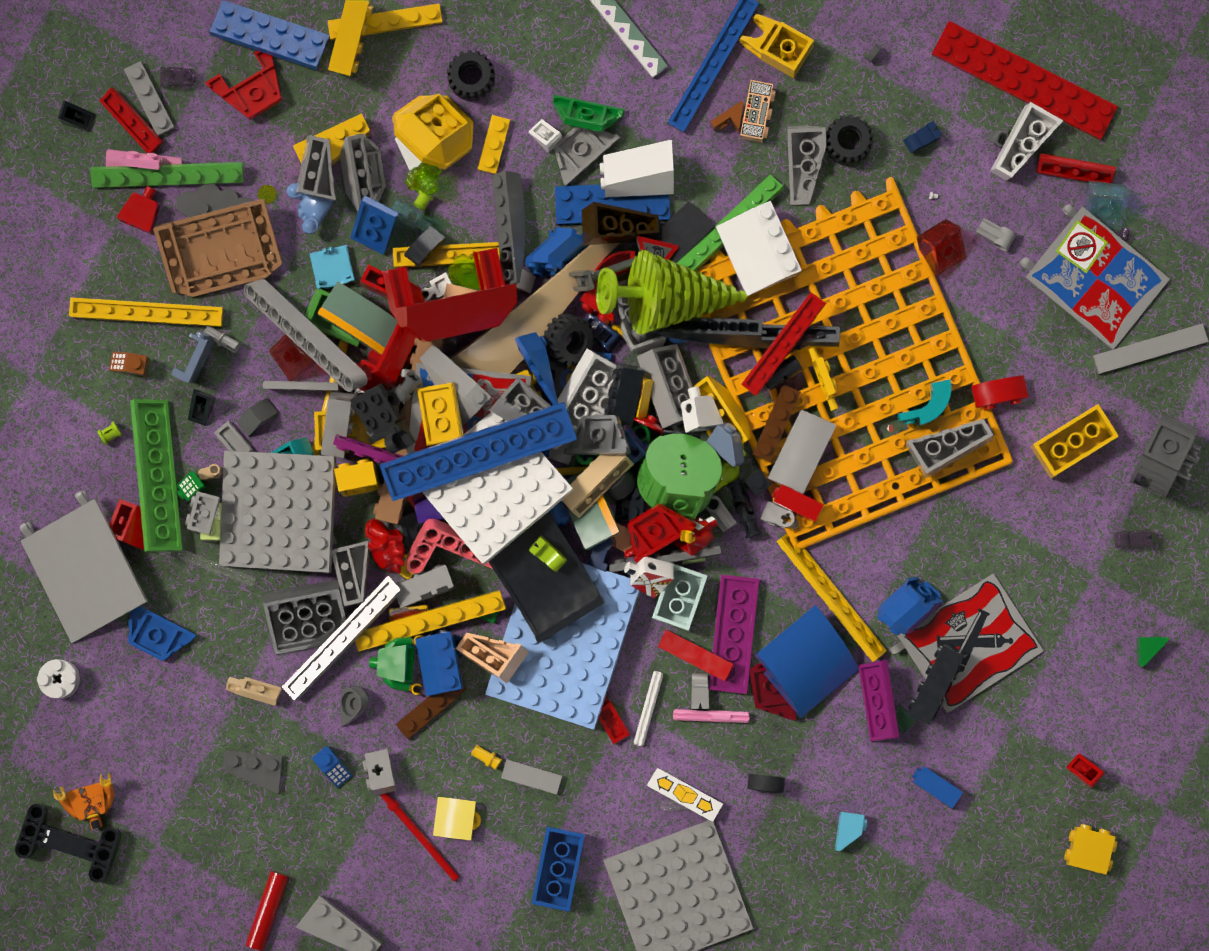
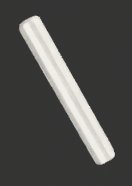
[634,671,663,746]

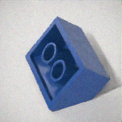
[415,631,464,696]

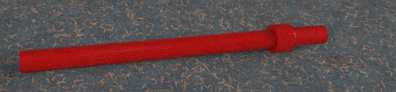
[380,793,459,882]

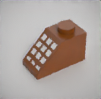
[109,352,150,377]

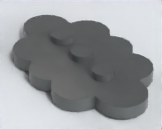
[176,184,253,218]

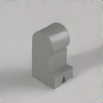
[691,673,709,709]

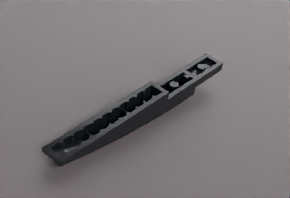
[646,318,840,350]

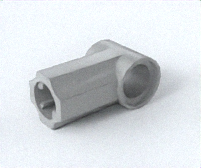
[975,218,1016,252]
[705,496,736,532]

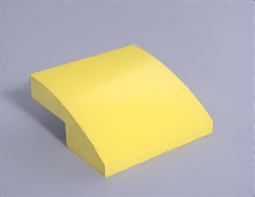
[433,797,476,840]

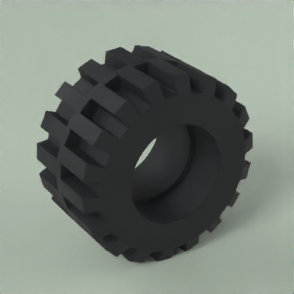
[447,50,495,101]
[825,115,873,166]
[544,313,596,365]

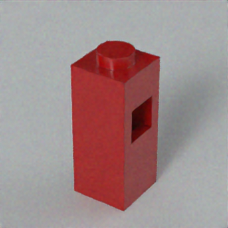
[772,484,824,523]

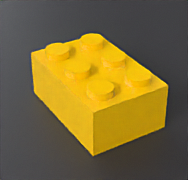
[334,459,380,497]

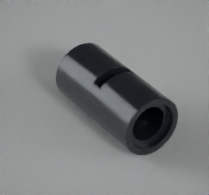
[766,355,803,391]

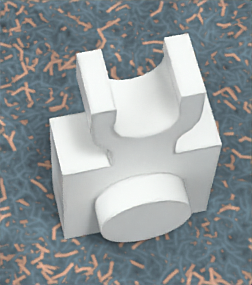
[421,272,453,302]

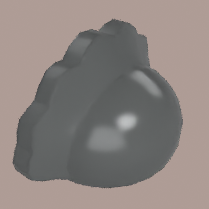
[988,128,1008,147]

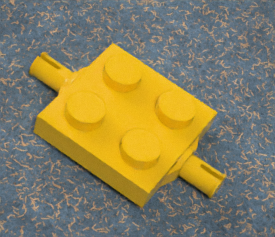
[808,347,838,411]

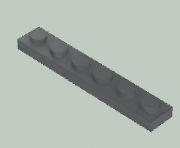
[609,543,726,573]

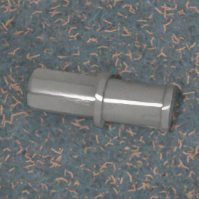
[204,326,241,353]

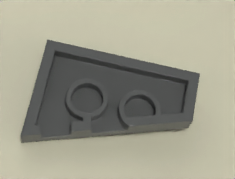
[223,751,283,794]

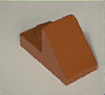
[710,101,744,133]

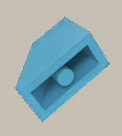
[835,812,867,851]

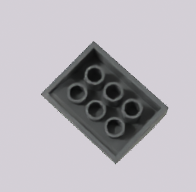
[263,579,347,655]

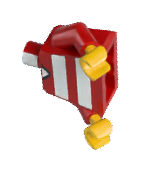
[672,516,717,556]

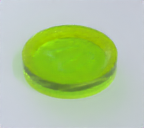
[257,185,277,204]

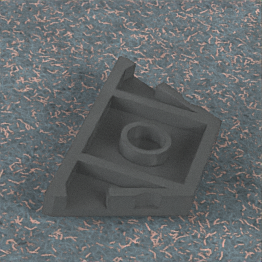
[563,415,631,455]

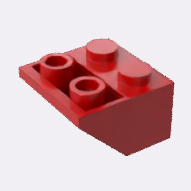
[580,282,615,325]
[109,499,144,550]

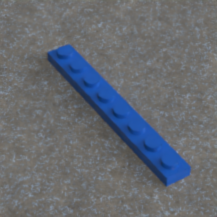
[667,0,759,133]

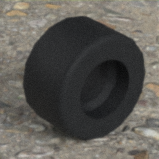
[605,468,637,500]

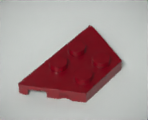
[749,663,796,721]

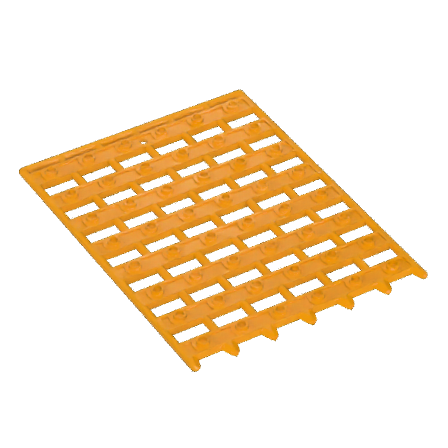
[697,177,1013,549]

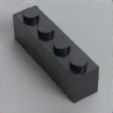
[604,363,644,429]

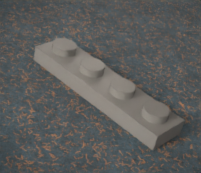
[124,61,175,136]

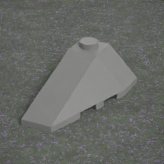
[420,345,491,425]

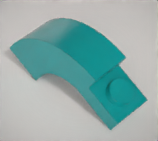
[897,379,951,427]

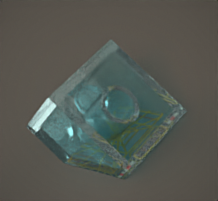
[1084,181,1128,229]

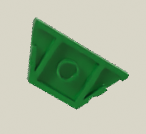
[552,95,625,132]

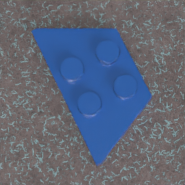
[128,606,197,661]

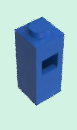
[912,766,963,809]

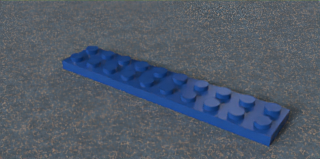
[380,402,577,501]

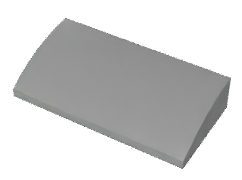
[768,410,836,494]

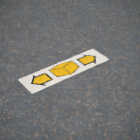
[647,768,723,822]

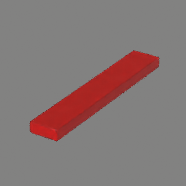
[741,292,826,396]

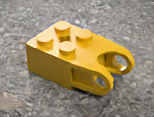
[739,14,814,79]

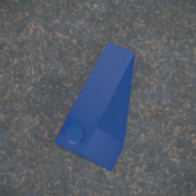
[515,332,558,406]

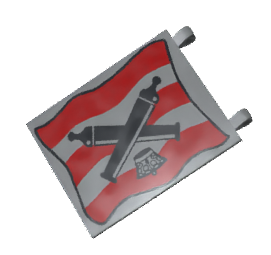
[890,573,1043,713]

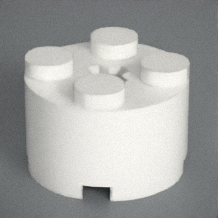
[37,659,80,699]

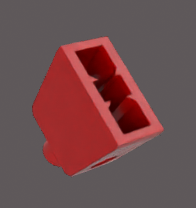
[116,186,160,235]

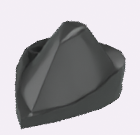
[340,685,369,727]

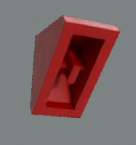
[1066,753,1105,788]

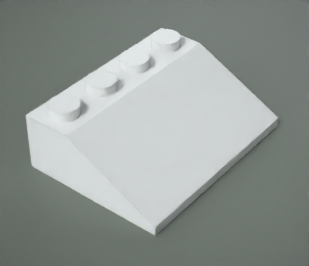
[716,201,802,296]
[558,349,616,430]

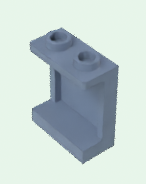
[171,331,215,383]

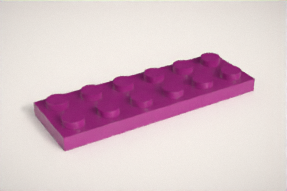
[708,575,759,694]

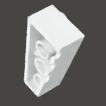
[990,102,1063,180]

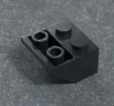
[615,484,652,524]

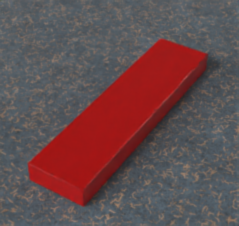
[99,87,164,154]
[657,630,735,682]

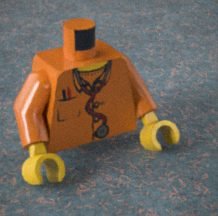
[53,773,115,829]

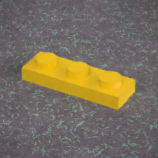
[478,115,510,174]

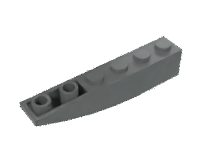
[491,171,525,285]

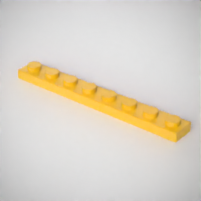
[69,298,223,327]
[776,533,887,662]
[355,590,506,652]

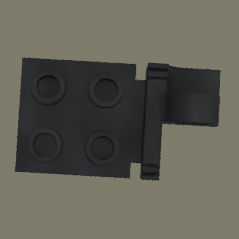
[350,383,416,454]

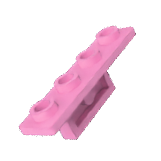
[106,149,182,170]

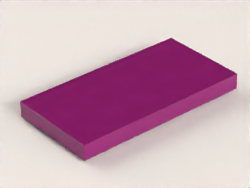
[858,660,899,741]

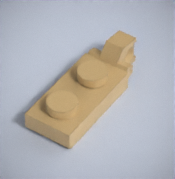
[226,677,282,706]

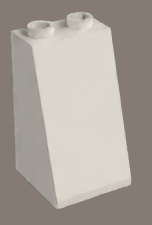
[600,140,674,197]

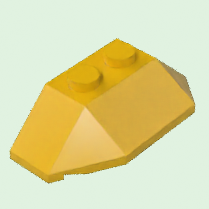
[694,375,750,445]

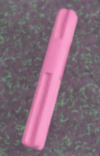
[673,709,750,723]

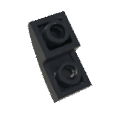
[404,226,445,267]

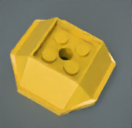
[392,94,473,170]

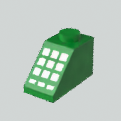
[176,470,209,502]

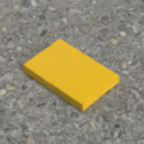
[417,382,464,446]

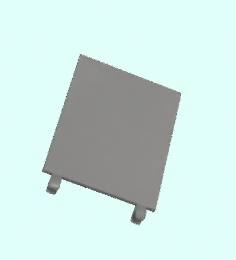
[20,491,148,643]

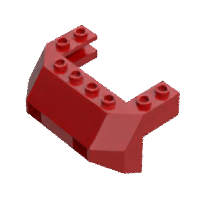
[382,248,517,342]

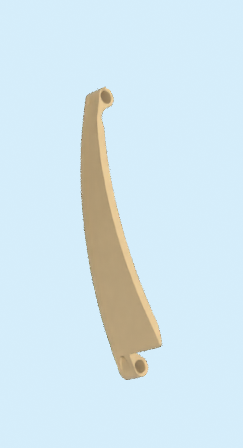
[449,243,620,374]

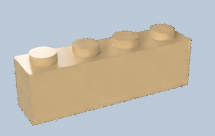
[562,454,634,518]

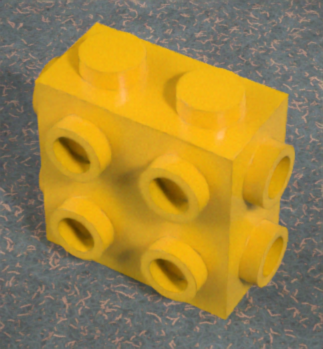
[1064,824,1117,875]

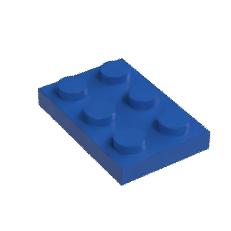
[350,196,399,255]

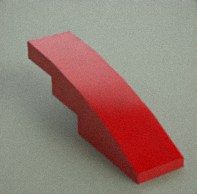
[599,695,630,744]

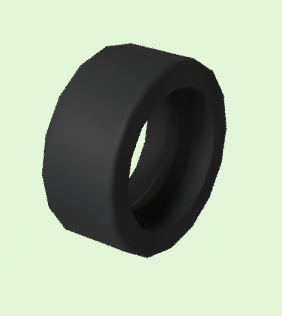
[747,774,785,793]

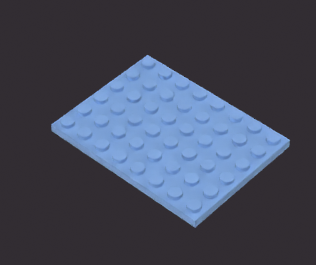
[485,563,640,730]

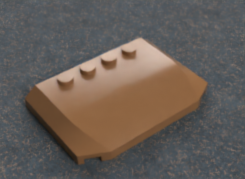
[153,198,283,297]

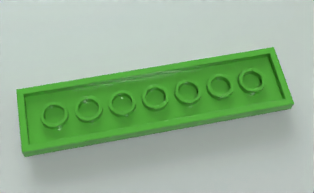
[130,399,182,552]

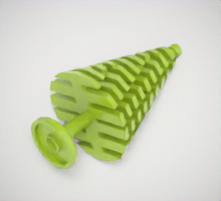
[596,250,747,335]

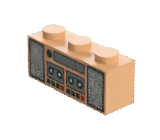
[740,80,776,143]

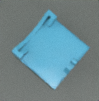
[309,245,355,290]

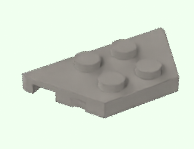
[553,127,620,186]

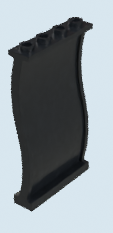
[489,511,606,644]

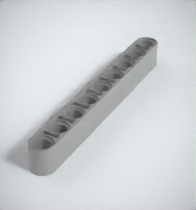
[244,279,368,392]

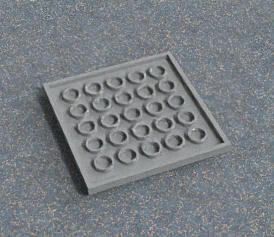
[219,451,337,573]
[603,820,753,951]

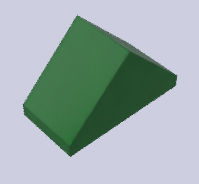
[1136,637,1169,668]

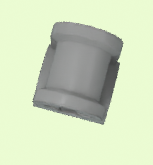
[760,502,798,530]

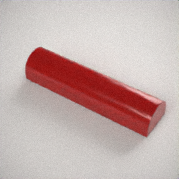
[1036,153,1116,186]
[245,871,289,951]

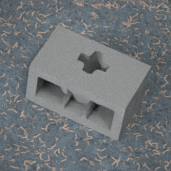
[363,749,397,796]

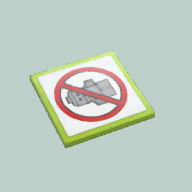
[1056,220,1108,273]

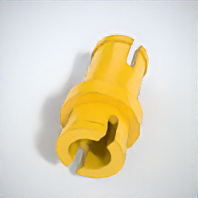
[471,745,502,770]

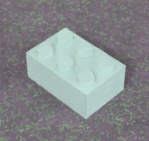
[652,563,707,631]

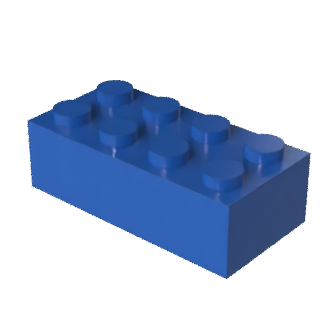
[531,826,585,911]

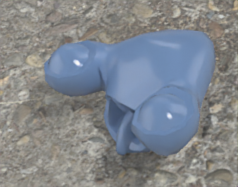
[286,183,333,234]

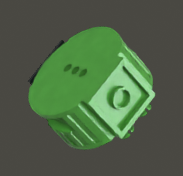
[637,430,722,519]

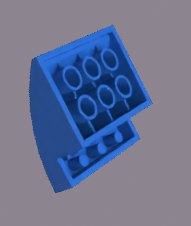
[755,605,859,718]

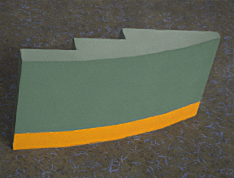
[317,281,398,355]
[566,469,621,550]

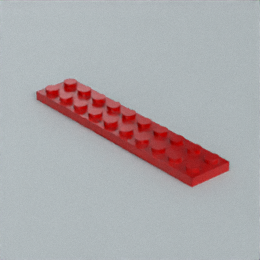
[931,21,1118,140]

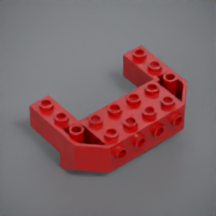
[318,264,425,392]

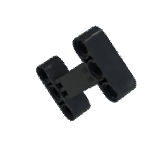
[15,804,121,883]

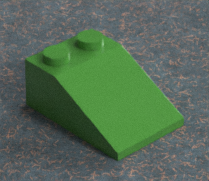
[305,289,359,347]

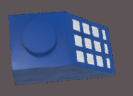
[312,746,353,788]

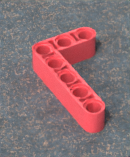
[407,519,493,574]

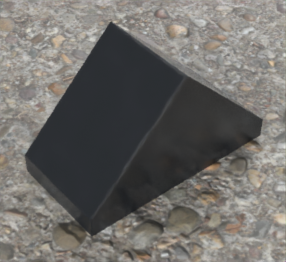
[58,100,96,132]
[188,389,216,426]

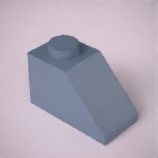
[706,423,744,467]

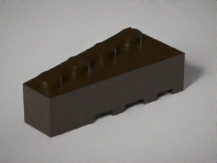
[582,202,660,246]

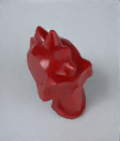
[365,518,405,574]

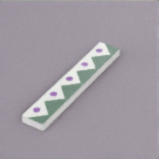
[589,0,668,78]

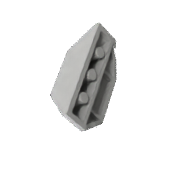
[339,133,386,212]

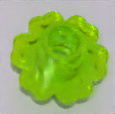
[404,162,442,196]
[449,254,480,290]

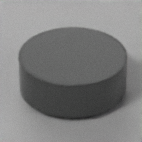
[865,43,882,62]

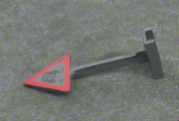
[569,236,679,291]

